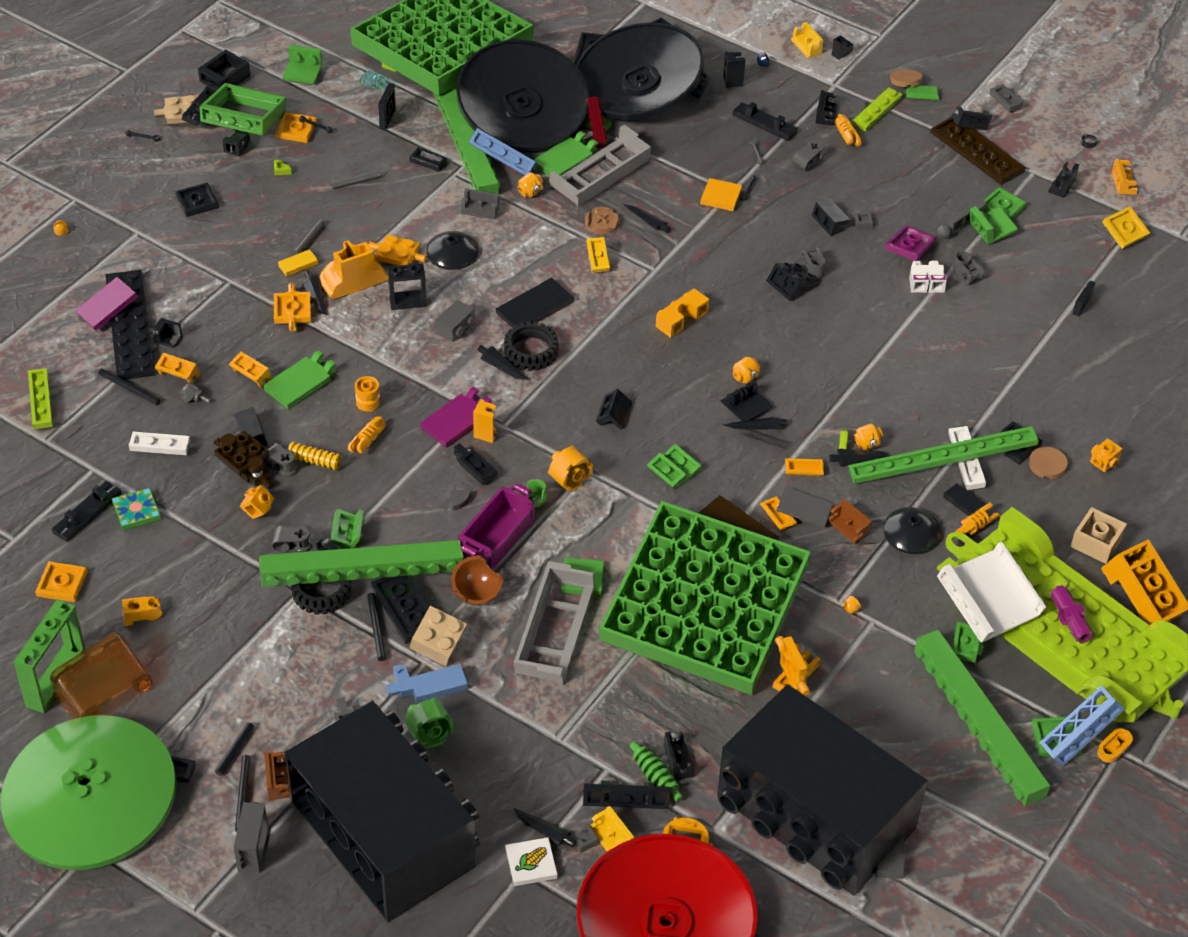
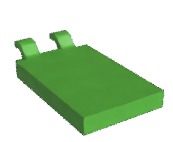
[533,131,598,177]
[263,350,337,410]

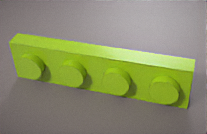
[852,87,902,132]
[28,368,53,430]

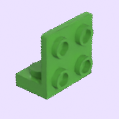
[283,45,323,84]
[970,206,1017,245]

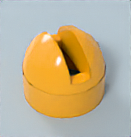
[54,220,69,236]
[843,596,861,614]

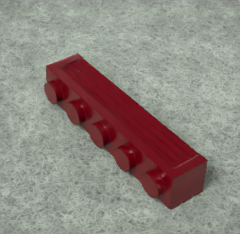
[587,97,608,148]

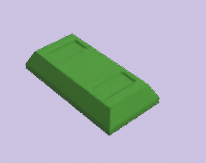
[906,85,939,100]

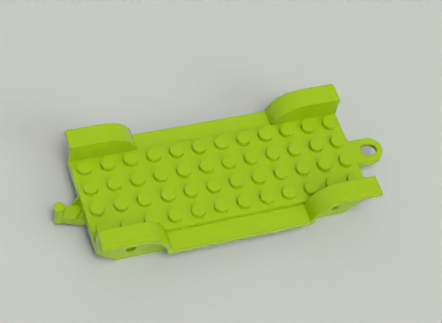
[937,507,1188,722]

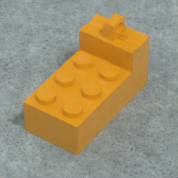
[1101,539,1188,625]

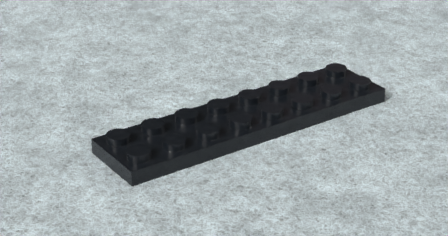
[105,270,155,380]

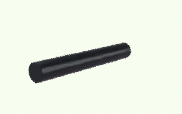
[215,722,254,776]

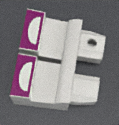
[909,261,947,293]

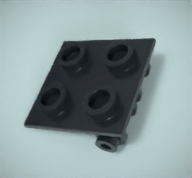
[721,381,773,421]

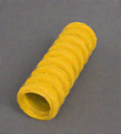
[288,442,341,470]

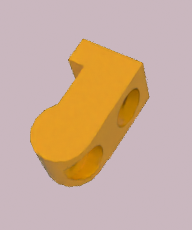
[122,596,162,626]

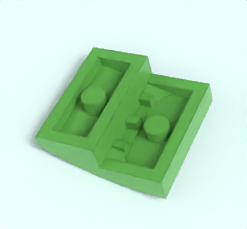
[647,444,702,489]

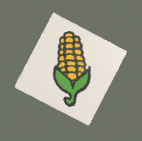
[505,838,557,886]

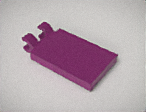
[420,387,492,448]

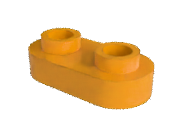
[1097,728,1133,763]

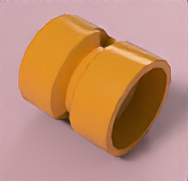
[355,376,380,412]

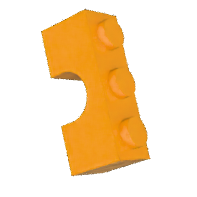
[656,288,710,338]

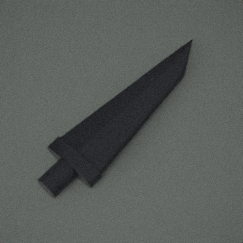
[623,204,670,233]
[301,270,327,316]
[477,345,529,380]
[723,417,787,429]
[829,449,891,467]
[513,808,576,848]

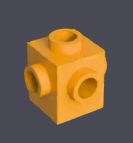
[1090,438,1123,473]
[240,485,275,519]

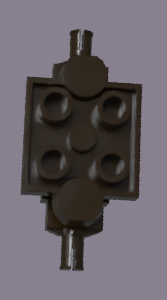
[214,430,274,490]

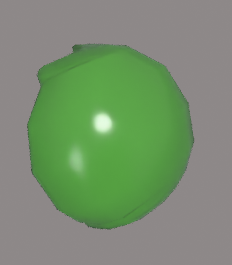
[519,479,548,508]

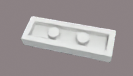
[129,432,190,455]

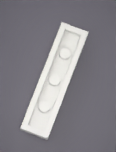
[948,426,986,490]

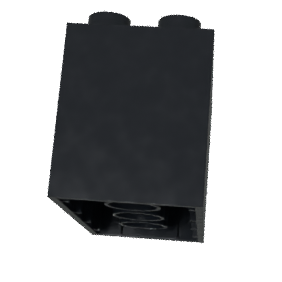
[717,683,928,896]
[284,700,480,923]

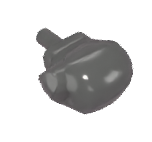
[180,382,212,404]

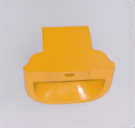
[319,241,388,299]

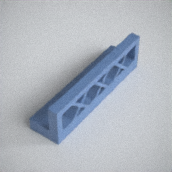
[469,128,537,176]
[1040,685,1125,766]

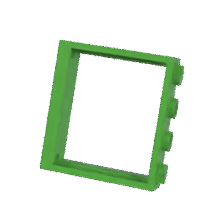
[200,83,287,136]
[13,600,86,713]

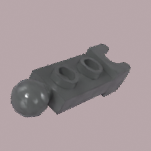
[937,197,987,238]

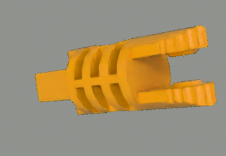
[835,114,862,146]
[348,416,386,453]
[955,502,1000,536]

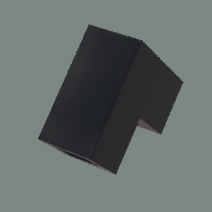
[831,35,853,60]

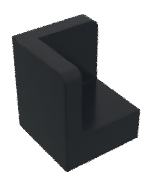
[152,318,182,348]

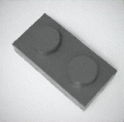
[989,84,1023,112]

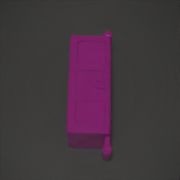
[458,483,535,570]

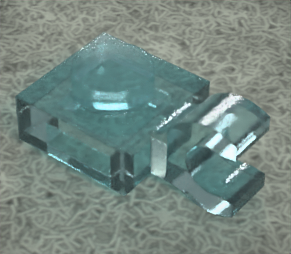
[359,70,389,90]

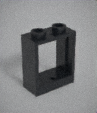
[198,49,251,91]
[387,263,427,310]

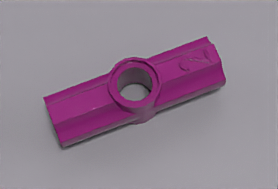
[1050,585,1093,644]

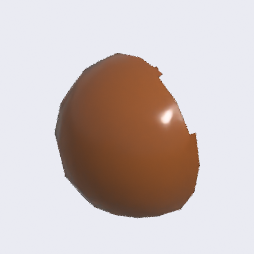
[451,556,503,606]

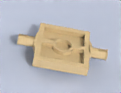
[154,95,198,124]

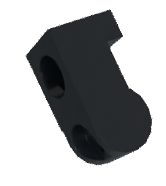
[223,129,250,156]

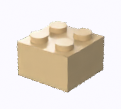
[1071,507,1127,564]
[410,606,467,666]

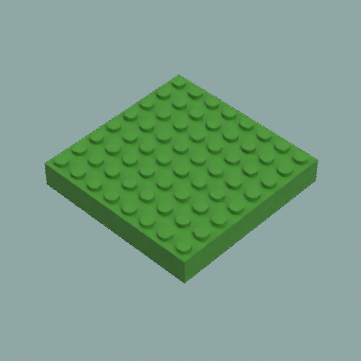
[350,0,534,96]
[599,501,811,695]

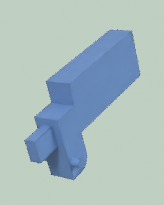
[386,664,467,703]

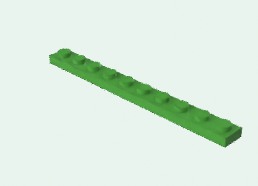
[849,426,1038,484]

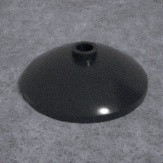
[426,231,479,270]
[883,507,942,554]

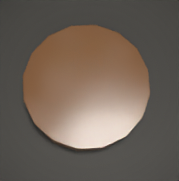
[890,69,922,87]
[585,207,619,235]
[1029,447,1068,479]

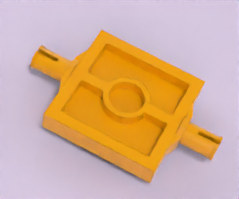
[368,235,427,266]
[274,283,311,332]
[775,636,810,696]

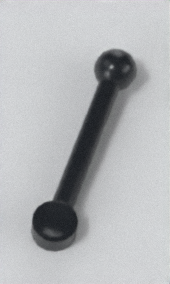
[299,116,333,133]
[125,130,160,142]
[741,175,757,201]

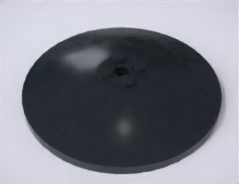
[576,22,704,120]
[456,39,589,152]

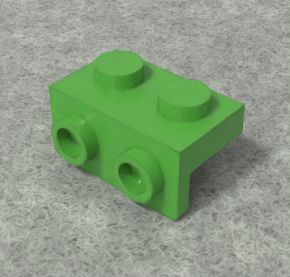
[331,509,365,549]
[952,622,983,663]

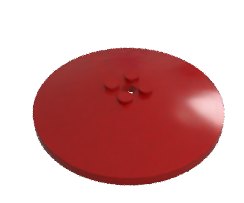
[576,834,757,937]

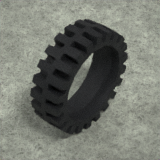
[504,321,558,371]
[291,580,351,615]

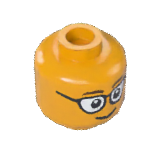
[517,172,543,198]
[733,357,760,384]
[854,423,883,450]

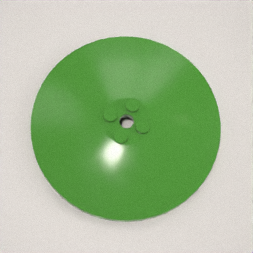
[1,715,176,870]

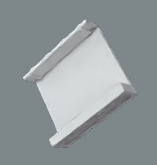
[937,541,1046,643]

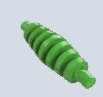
[630,741,683,802]

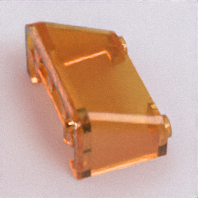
[50,632,153,719]

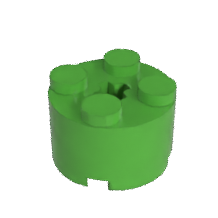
[405,697,454,748]

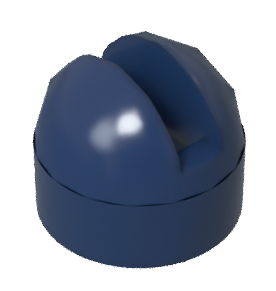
[757,52,770,66]

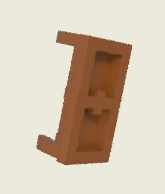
[827,499,872,544]
[264,752,290,800]

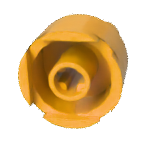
[548,445,593,491]

